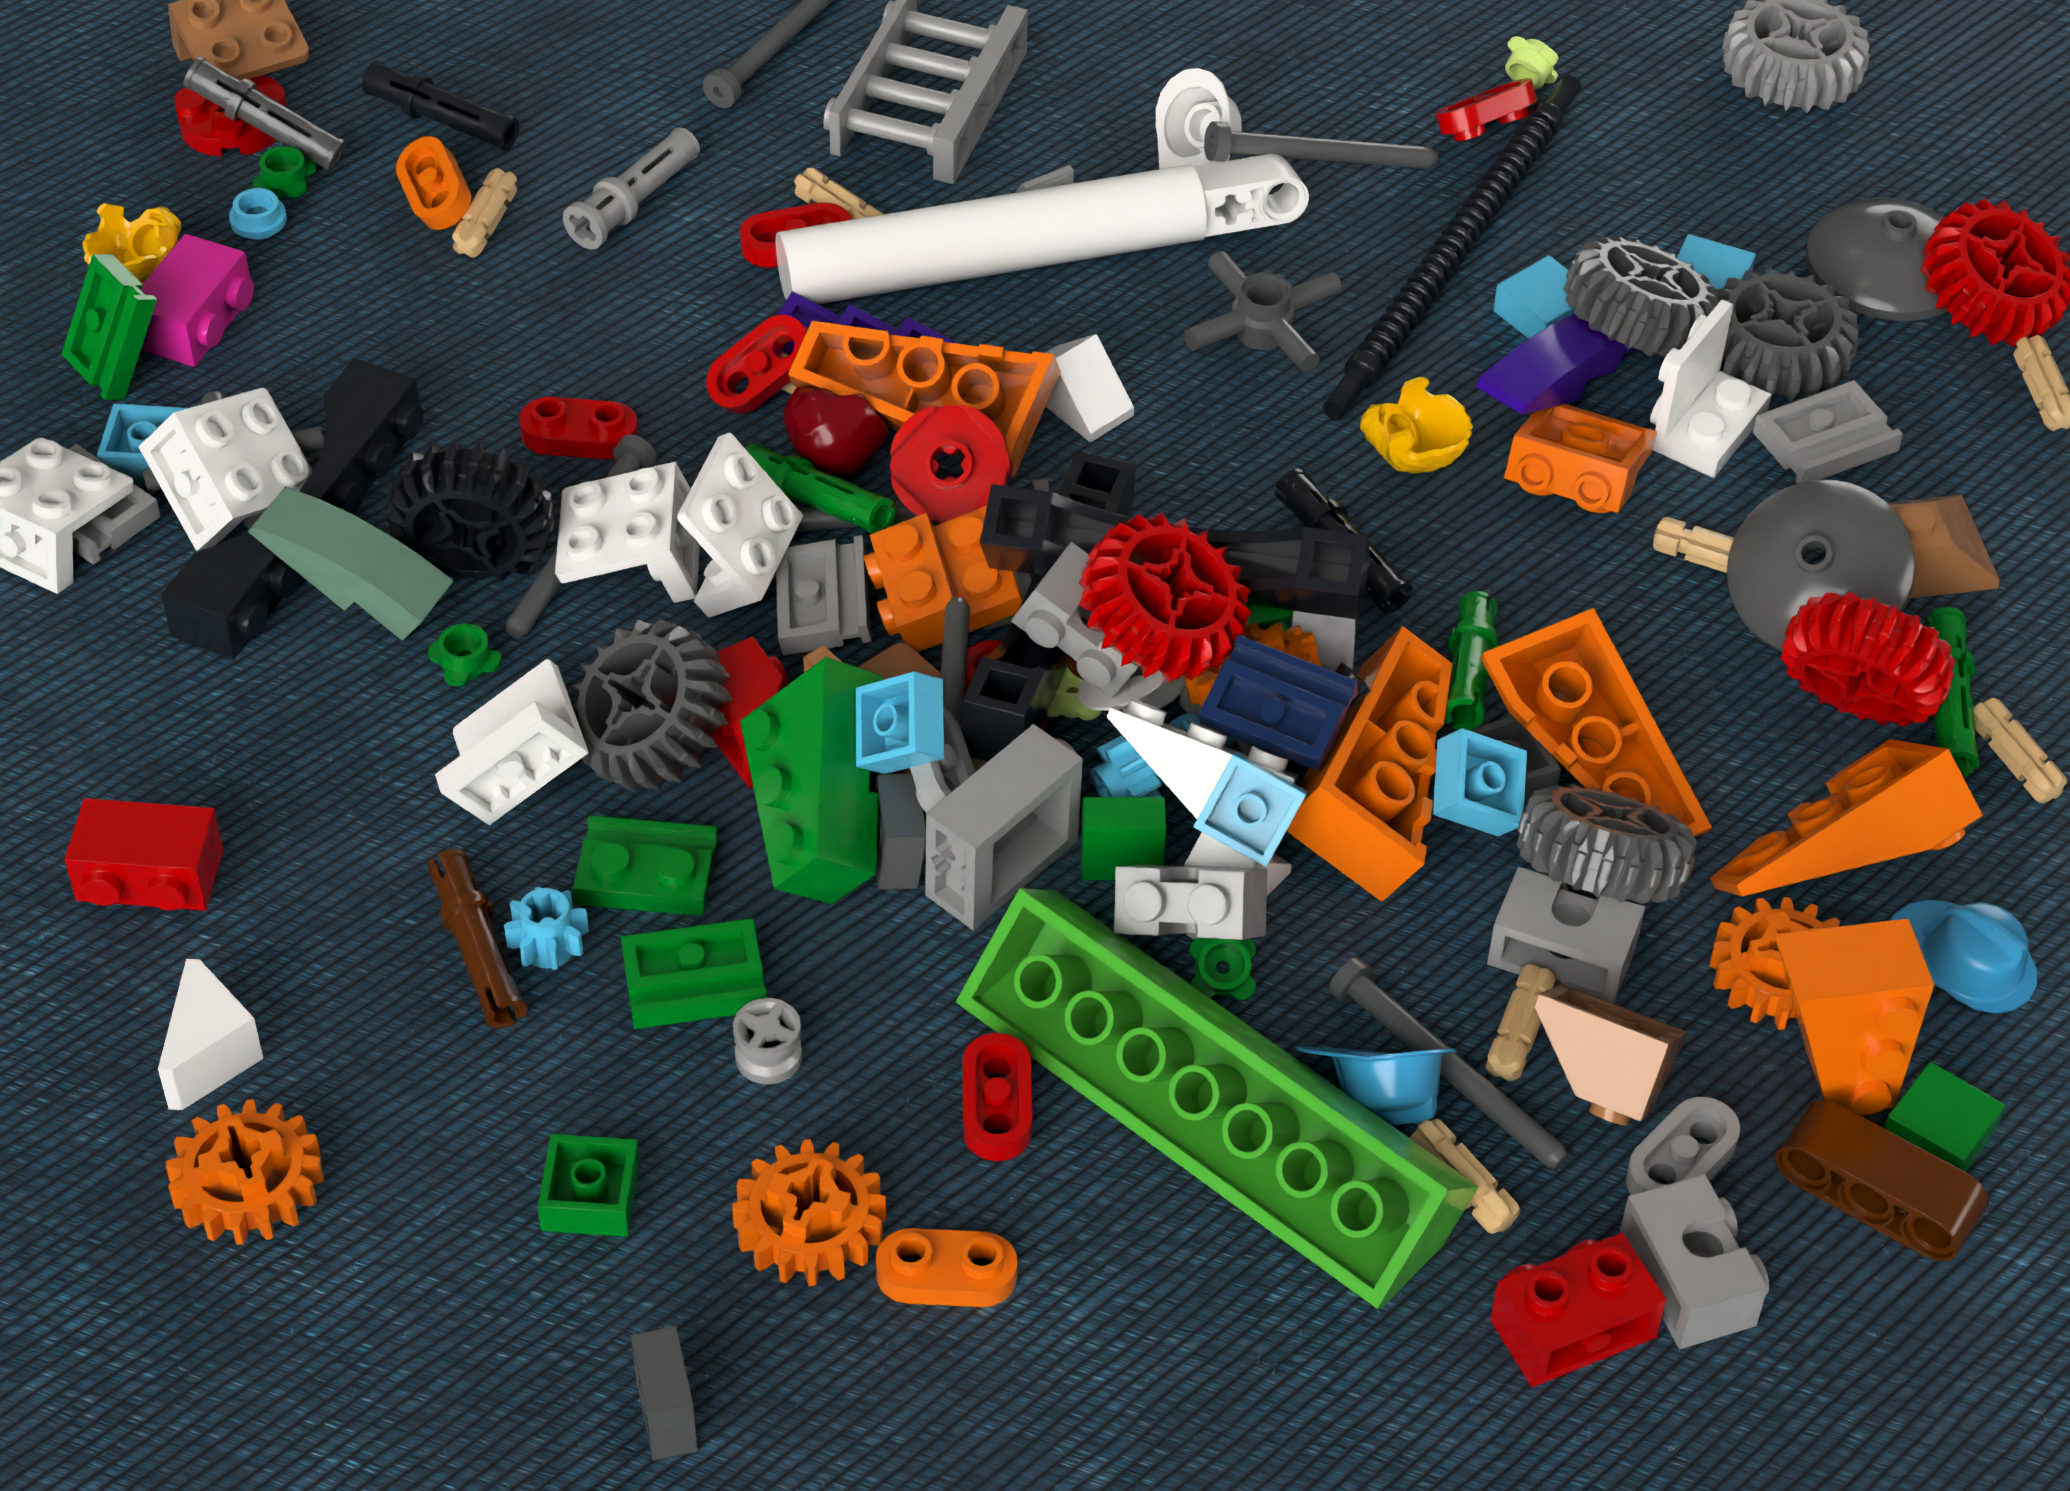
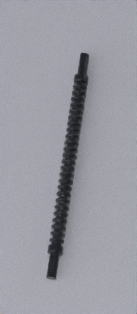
[1323,75,1581,420]

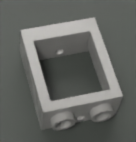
[925,724,1083,931]

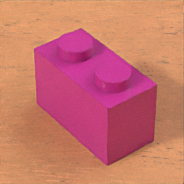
[141,234,254,367]

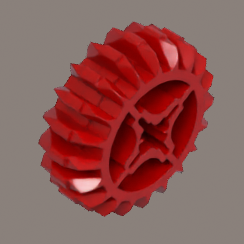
[1920,198,2070,348]
[1078,512,1251,683]
[1780,592,1956,726]

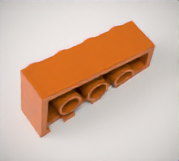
[788,321,1061,479]
[1287,626,1452,902]

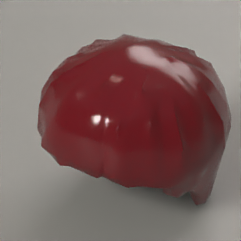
[784,386,890,478]

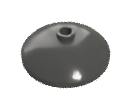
[1805,197,1948,321]
[1727,480,1915,652]

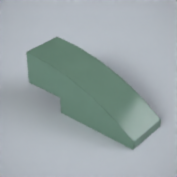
[248,487,453,641]

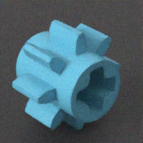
[1090,735,1165,797]
[504,887,589,970]

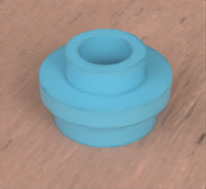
[229,188,287,240]

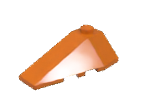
[1480,608,1712,838]
[1710,739,1983,896]

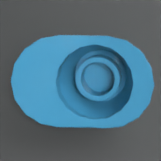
[1890,900,2037,1014]
[1295,1046,1458,1125]

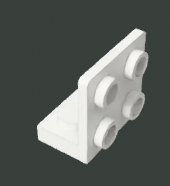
[1650,299,1772,478]
[138,388,313,551]
[677,433,804,618]
[0,438,134,594]
[555,461,700,603]
[435,659,589,825]

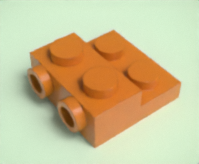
[1504,404,1657,513]
[864,506,1024,653]

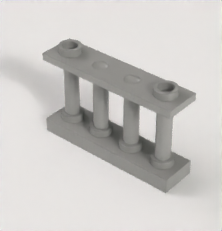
[823,0,1028,184]

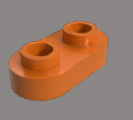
[396,136,471,230]
[876,1228,1018,1307]

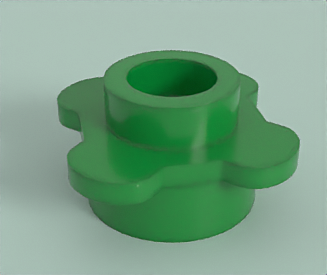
[252,146,316,198]
[428,623,502,686]
[1189,938,1256,1001]

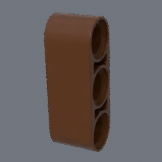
[1775,1100,1989,1261]

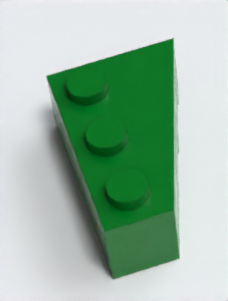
[740,657,883,904]

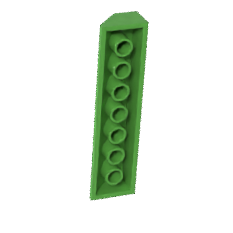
[956,888,1479,1309]

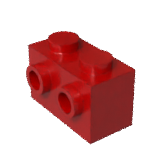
[64,798,224,911]
[1490,1233,1667,1388]

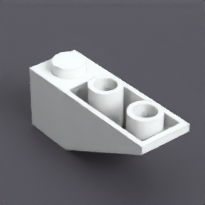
[1107,699,1298,819]

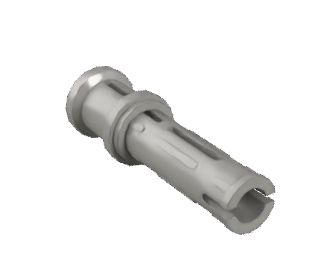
[563,127,700,250]

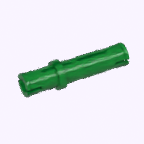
[745,443,896,534]
[1445,591,1499,731]
[1925,607,1979,777]

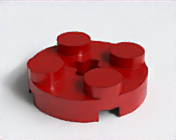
[174,75,287,157]
[890,404,1013,525]

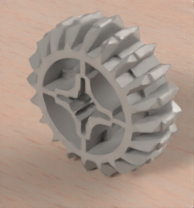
[1722,0,1870,113]

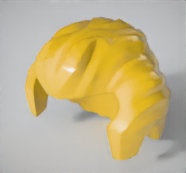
[82,203,181,284]
[1360,377,1473,474]

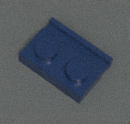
[1199,634,1358,771]

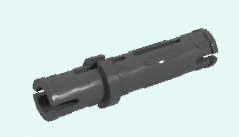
[183,56,346,172]

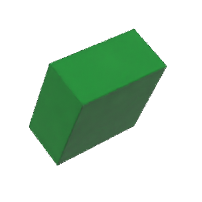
[1081,797,1166,880]
[1884,1062,2006,1172]
[538,1134,640,1237]

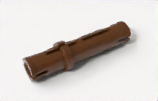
[427,849,528,1029]

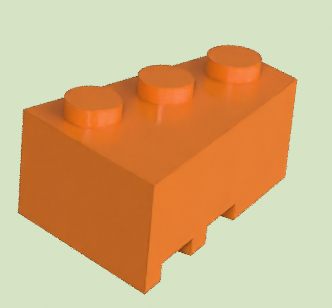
[1774,918,1934,1115]

